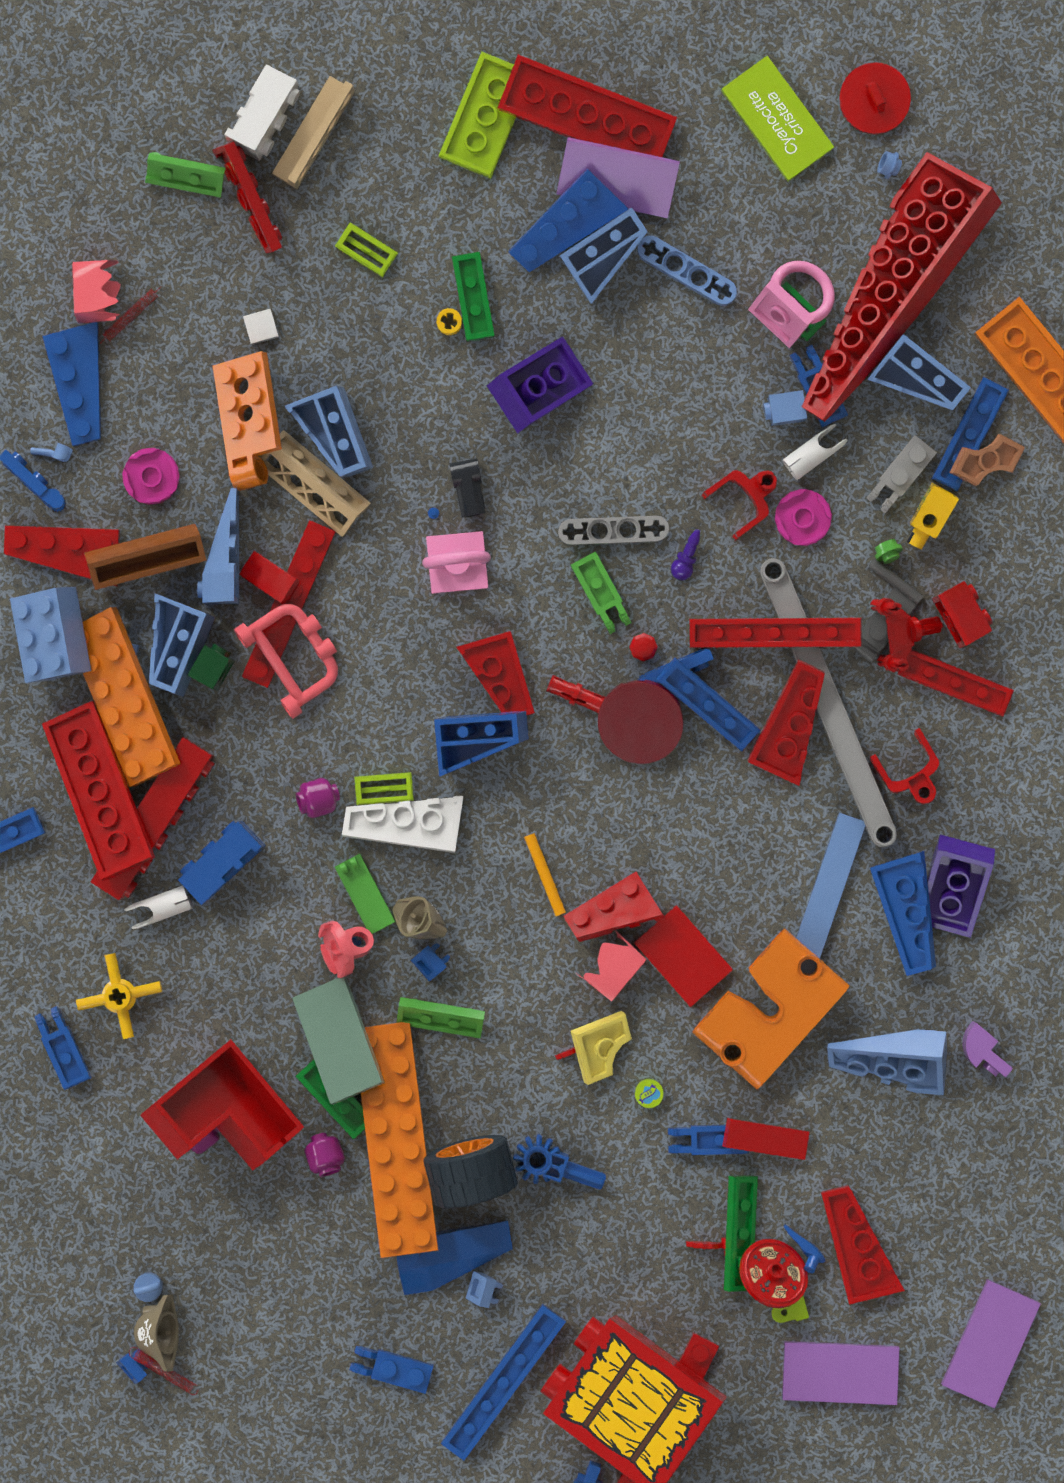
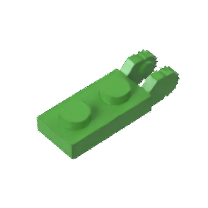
[570,551,631,634]

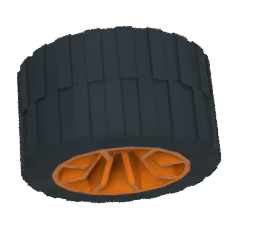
[423,1135,518,1209]

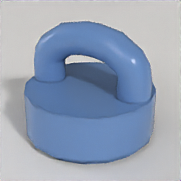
[134,1272,163,1302]

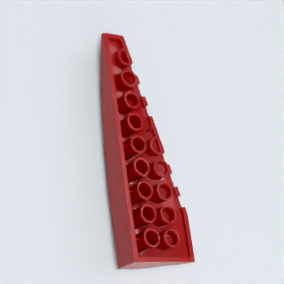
[802,152,1002,422]

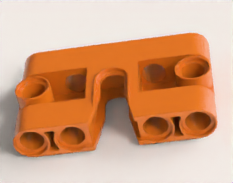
[692,928,850,1089]

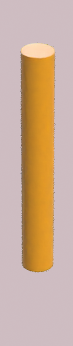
[524,833,566,916]

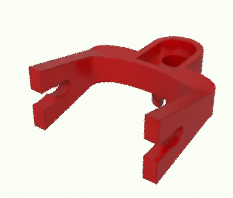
[701,470,777,540]
[870,728,939,805]

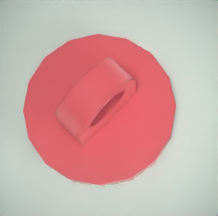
[318,921,374,978]

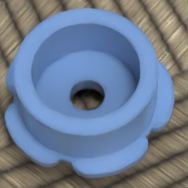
[877,151,902,179]

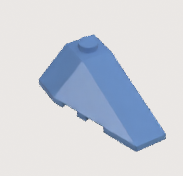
[197,488,239,604]
[827,1029,947,1095]

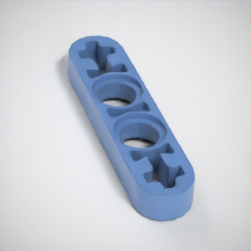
[637,236,737,306]

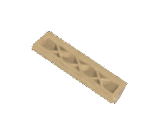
[272,76,355,189]
[260,430,371,537]

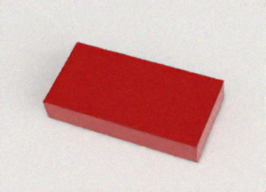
[239,551,300,604]

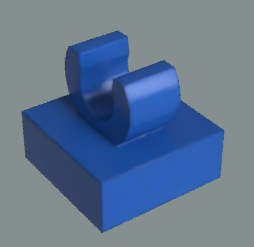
[411,943,450,981]
[116,1349,153,1384]

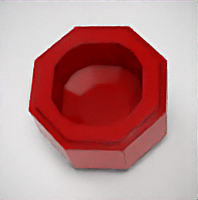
[629,633,658,662]

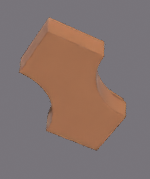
[950,434,1025,486]

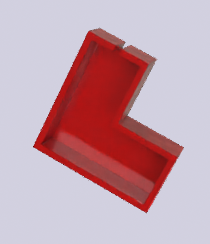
[140,1039,304,1171]

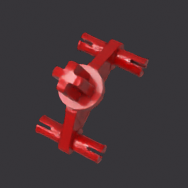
[870,598,943,672]

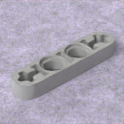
[558,516,669,546]

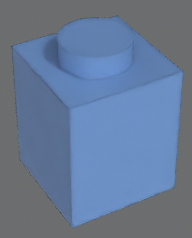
[763,390,807,426]

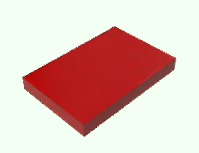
[634,905,733,1007]

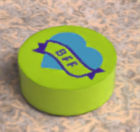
[635,1079,664,1108]

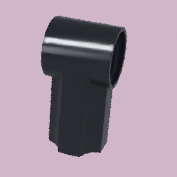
[449,458,485,518]

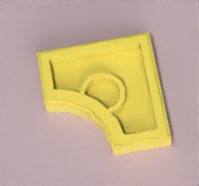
[571,1011,632,1085]

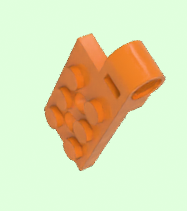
[213,351,282,491]

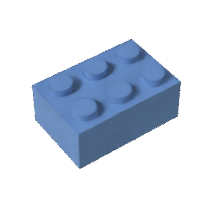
[10,587,91,683]

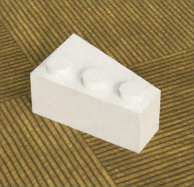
[224,64,300,161]

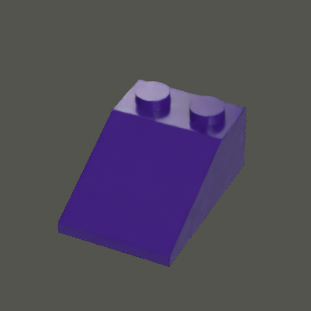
[486,336,593,433]
[927,835,995,938]

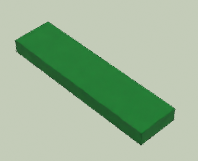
[724,1175,758,1292]

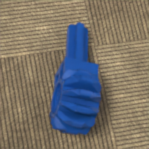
[513,1134,606,1190]

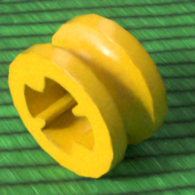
[436,308,462,335]

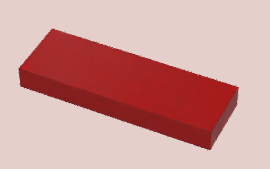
[722,1118,810,1160]

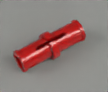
[546,675,605,713]

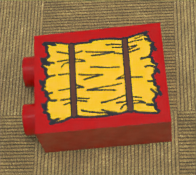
[540,1315,727,1483]

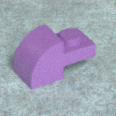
[962,1021,1013,1077]

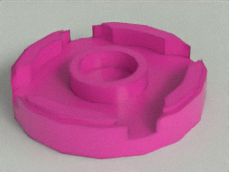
[122,448,180,505]
[775,489,832,546]

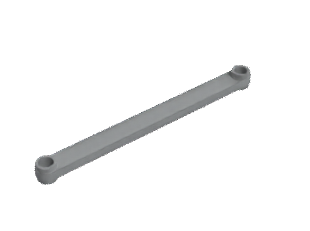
[760,558,897,848]

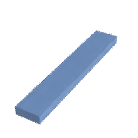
[796,813,865,973]

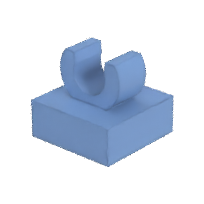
[466,1271,503,1308]

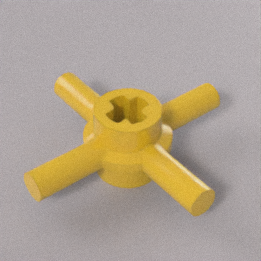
[76,953,162,1039]

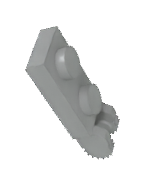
[866,435,937,513]

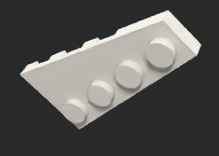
[342,796,463,853]

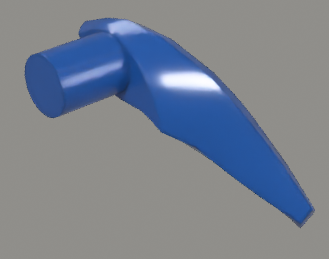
[783,1224,826,1273]

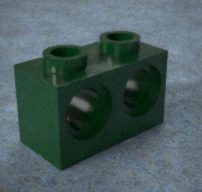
[188,644,235,691]

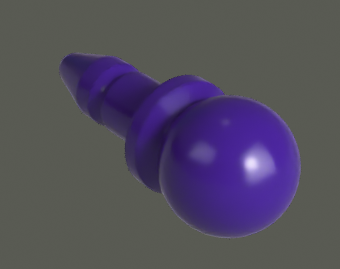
[671,529,700,580]

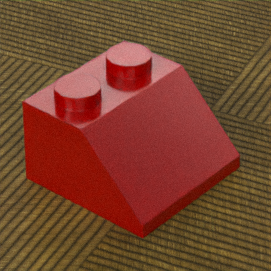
[932,581,993,648]

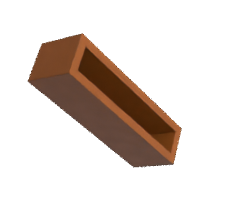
[84,524,207,590]

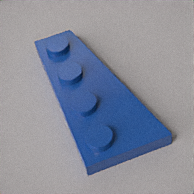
[870,851,936,976]

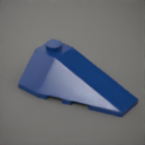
[396,1220,513,1295]

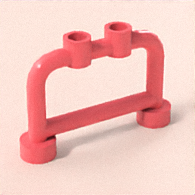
[233,604,338,719]

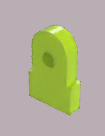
[771,1296,809,1323]

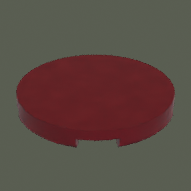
[598,680,684,764]

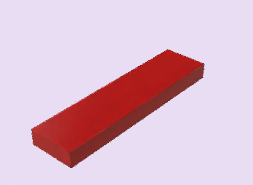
[897,649,1014,717]

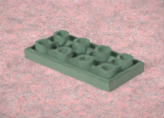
[292,977,385,1105]

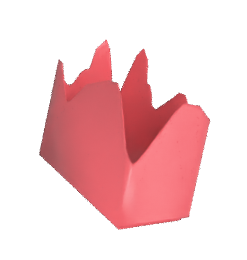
[72,260,121,324]
[576,930,647,1001]

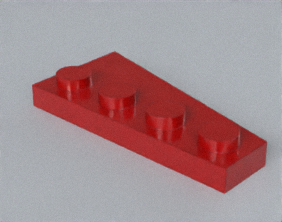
[212,141,282,253]
[4,526,120,587]
[748,659,825,786]
[821,1185,905,1305]

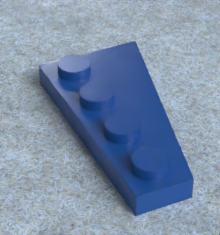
[508,168,629,272]
[42,322,101,447]

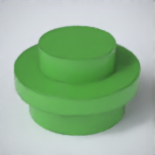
[875,539,903,564]

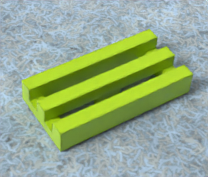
[335,222,398,278]
[354,772,414,805]

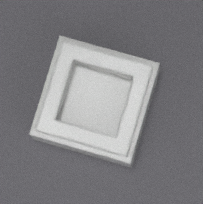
[243,309,279,345]

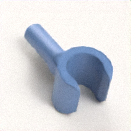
[30,443,73,462]

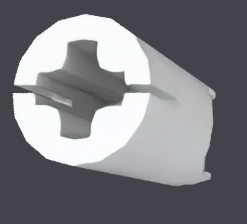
[782,424,848,480]
[124,885,193,929]

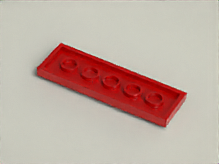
[497,54,677,157]
[42,701,155,881]

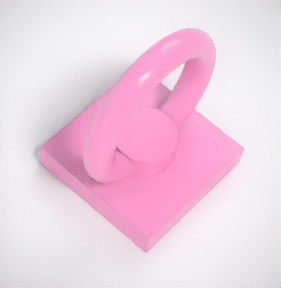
[748,261,835,348]
[422,531,491,594]

